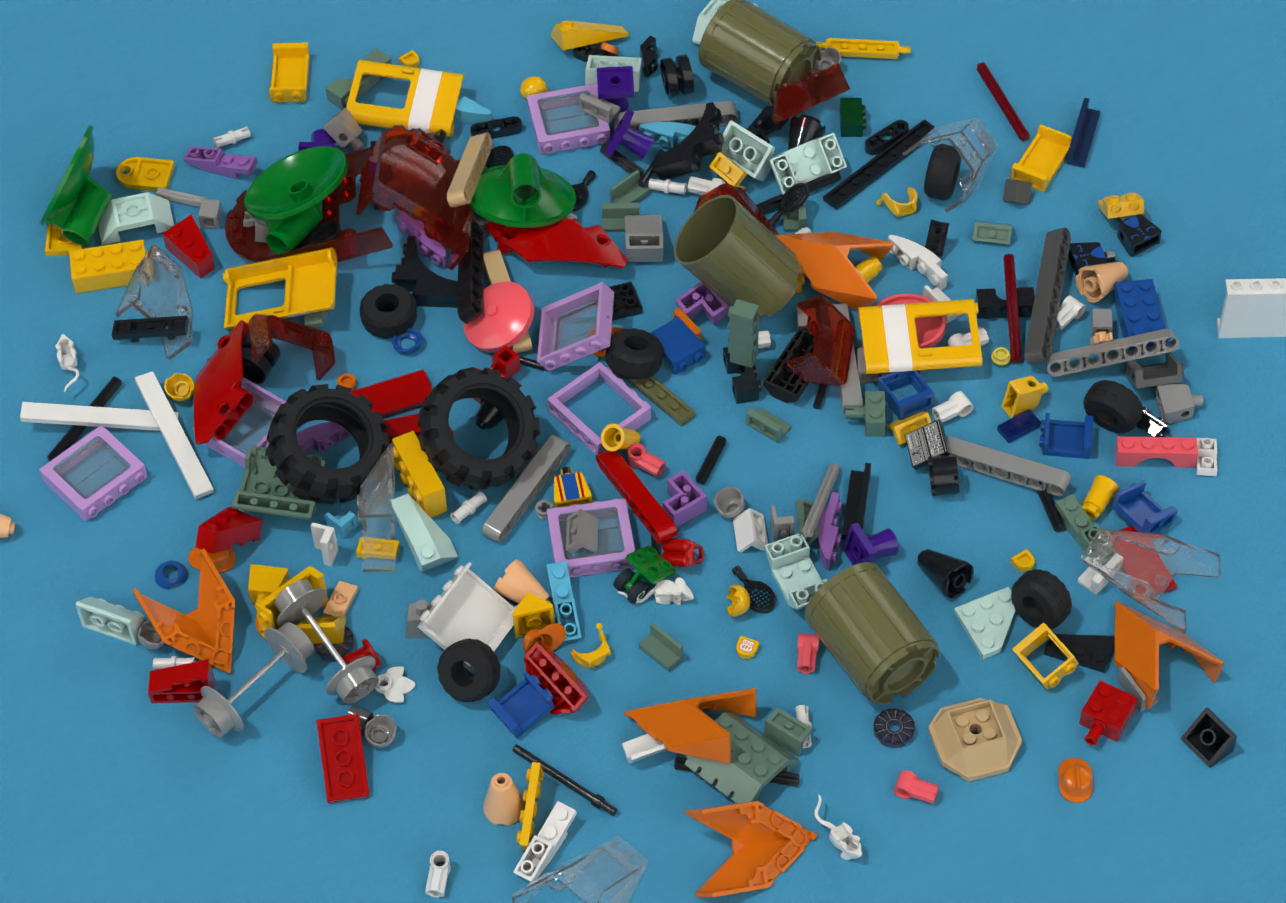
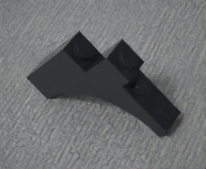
[653,102,724,180]
[392,236,458,308]

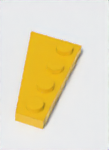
[517,762,544,851]

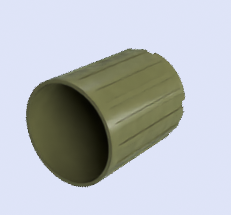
[698,0,822,109]
[674,195,802,320]
[805,562,941,704]

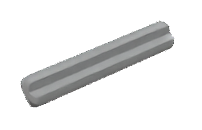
[155,187,208,207]

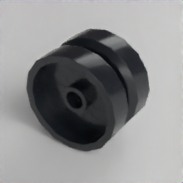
[660,54,694,98]

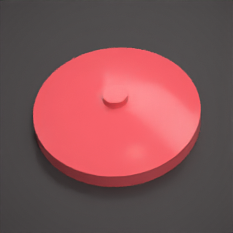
[463,281,534,352]
[875,294,946,348]

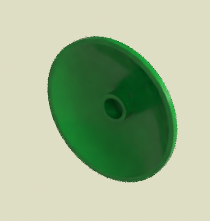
[39,125,112,246]
[244,146,348,257]
[468,153,576,228]

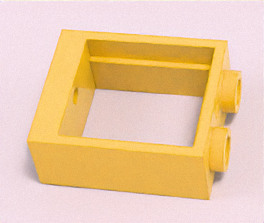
[1012,622,1079,690]

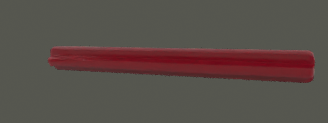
[977,62,1030,141]
[1003,254,1022,363]

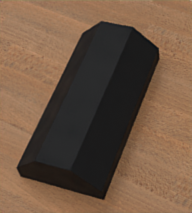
[763,328,833,403]

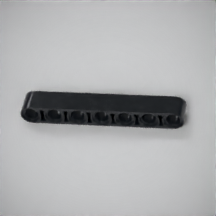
[457,223,483,324]

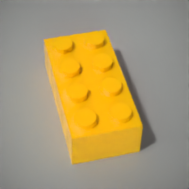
[69,239,150,293]
[390,431,447,518]

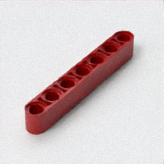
[595,450,678,544]

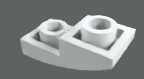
[1196,438,1218,476]

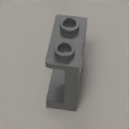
[1125,352,1184,389]

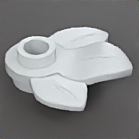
[375,666,415,703]

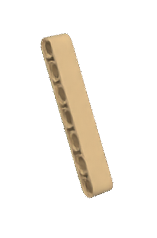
[447,132,493,208]
[483,249,532,353]

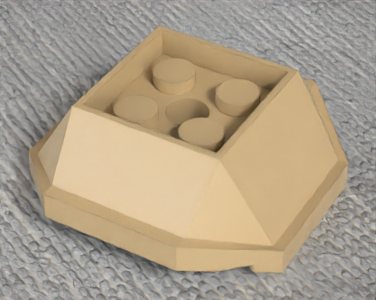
[928,698,1022,782]

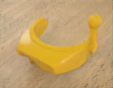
[876,187,918,217]
[570,623,611,668]

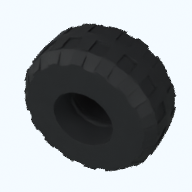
[924,144,962,201]
[360,284,417,339]
[605,328,664,380]
[1083,380,1143,434]
[1011,569,1072,630]
[437,638,501,703]

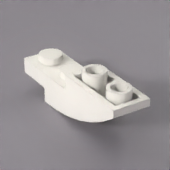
[888,235,948,290]
[513,801,577,883]

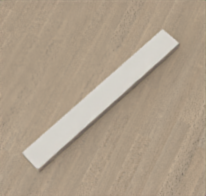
[135,371,214,500]
[20,402,179,431]

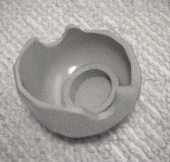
[816,47,841,75]
[714,486,745,518]
[138,620,165,650]
[364,714,397,748]

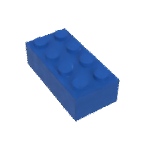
[1113,279,1168,351]

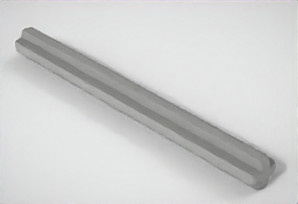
[801,463,840,538]

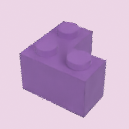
[675,282,729,325]
[663,470,707,528]

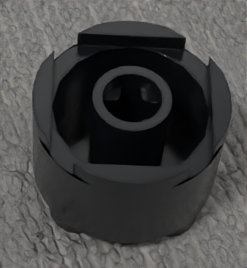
[928,454,960,496]

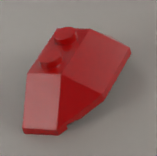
[524,641,589,715]

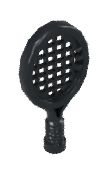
[486,146,514,168]
[571,170,596,211]
[766,183,810,228]
[294,220,341,255]
[732,565,776,613]

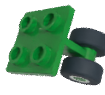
[613,545,677,604]

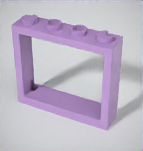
[547,362,651,455]

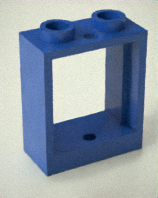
[878,370,935,420]

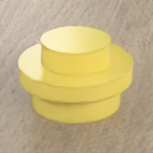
[991,347,1011,366]

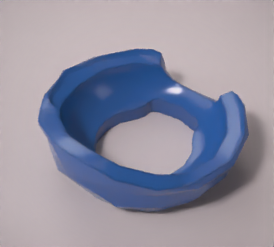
[392,328,423,354]
[155,560,188,590]

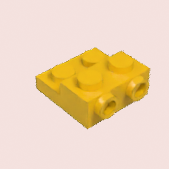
[1098,192,1144,219]

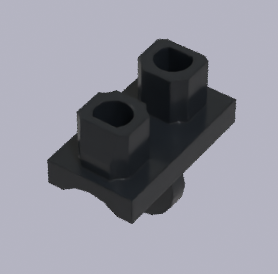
[925,219,950,257]

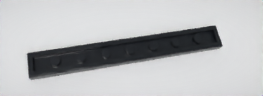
[823,119,938,210]

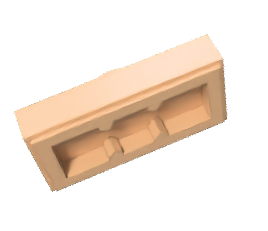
[323,581,358,617]

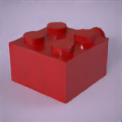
[1079,680,1138,746]

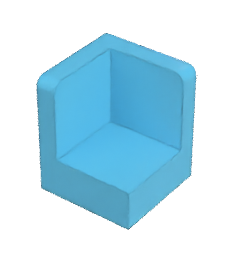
[325,511,358,538]

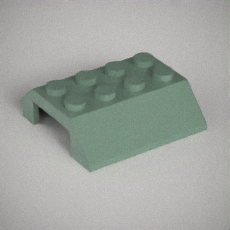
[232,445,326,520]
[684,712,800,803]

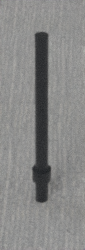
[512,744,618,816]

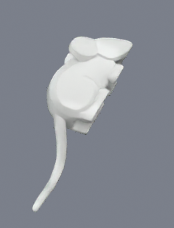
[55,334,79,392]
[618,577,694,605]
[814,795,862,860]

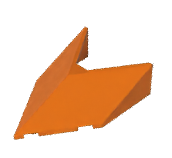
[775,232,895,311]
[132,549,235,674]
[1114,600,1224,709]
[624,688,757,764]
[685,801,818,897]

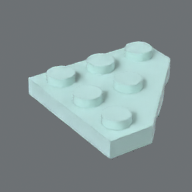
[954,587,1016,660]

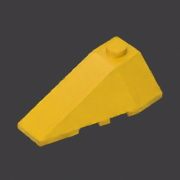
[550,21,629,51]

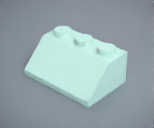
[585,55,642,92]
[715,120,775,181]
[75,597,146,645]

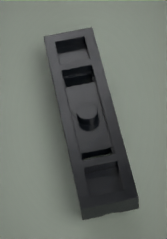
[112,315,189,342]

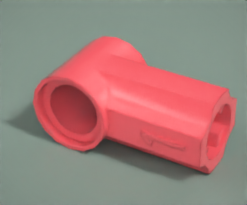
[628,443,666,478]
[797,633,819,674]
[893,771,939,804]

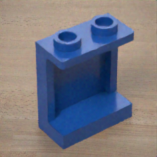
[651,317,705,375]
[1039,413,1093,459]
[1112,481,1178,538]
[487,672,555,739]

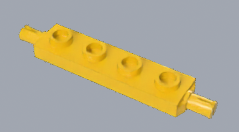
[816,38,911,59]

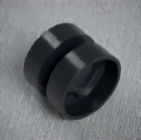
[242,333,281,384]

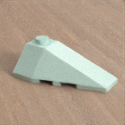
[390,494,458,572]

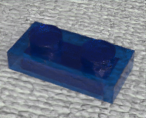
[997,409,1041,444]

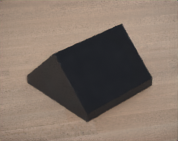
[1180,707,1237,767]

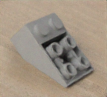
[625,215,663,262]

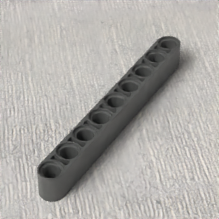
[1025,227,1071,365]

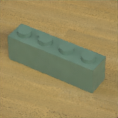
[728,299,759,368]

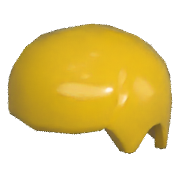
[520,76,549,99]
[164,373,195,402]
[727,584,751,617]

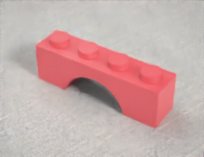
[1115,436,1198,468]

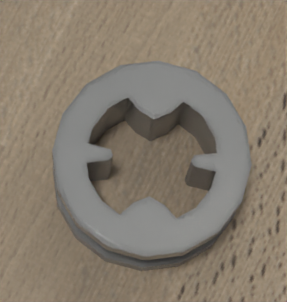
[535,500,553,520]

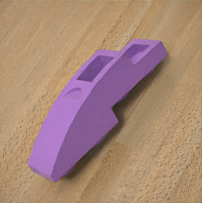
[183,146,258,178]
[397,211,448,269]
[297,422,351,455]
[817,492,843,571]

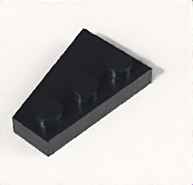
[1044,634,1114,673]

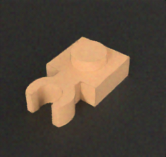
[1090,331,1113,345]

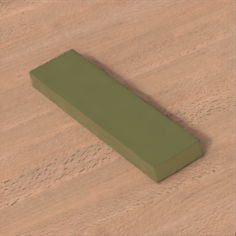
[628,376,695,427]

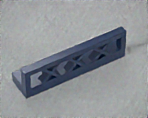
[1067,98,1101,168]

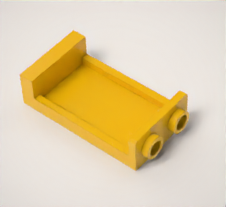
[269,42,310,102]
[1010,124,1072,193]
[256,566,328,639]

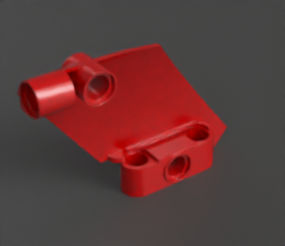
[486,218,628,269]
[194,320,254,445]

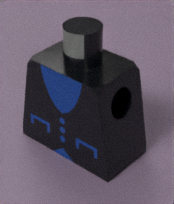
[1117,214,1162,257]
[1068,242,1115,276]

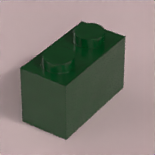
[839,98,866,137]

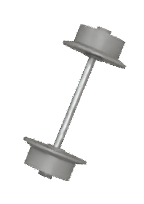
[274,580,379,704]
[193,622,314,738]

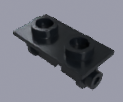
[1136,406,1170,437]

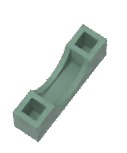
[326,49,392,110]

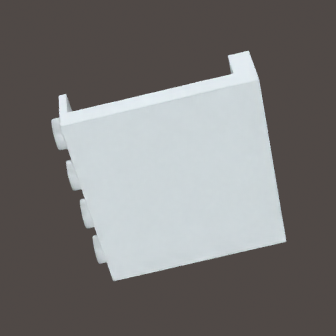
[1216,278,1286,338]
[417,562,518,674]

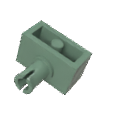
[845,391,886,437]

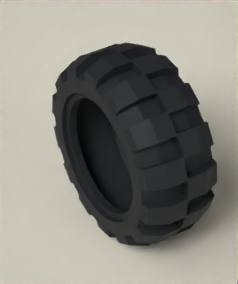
[417,367,540,490]
[266,384,390,504]

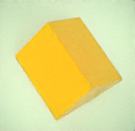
[512,592,555,638]
[296,616,346,645]

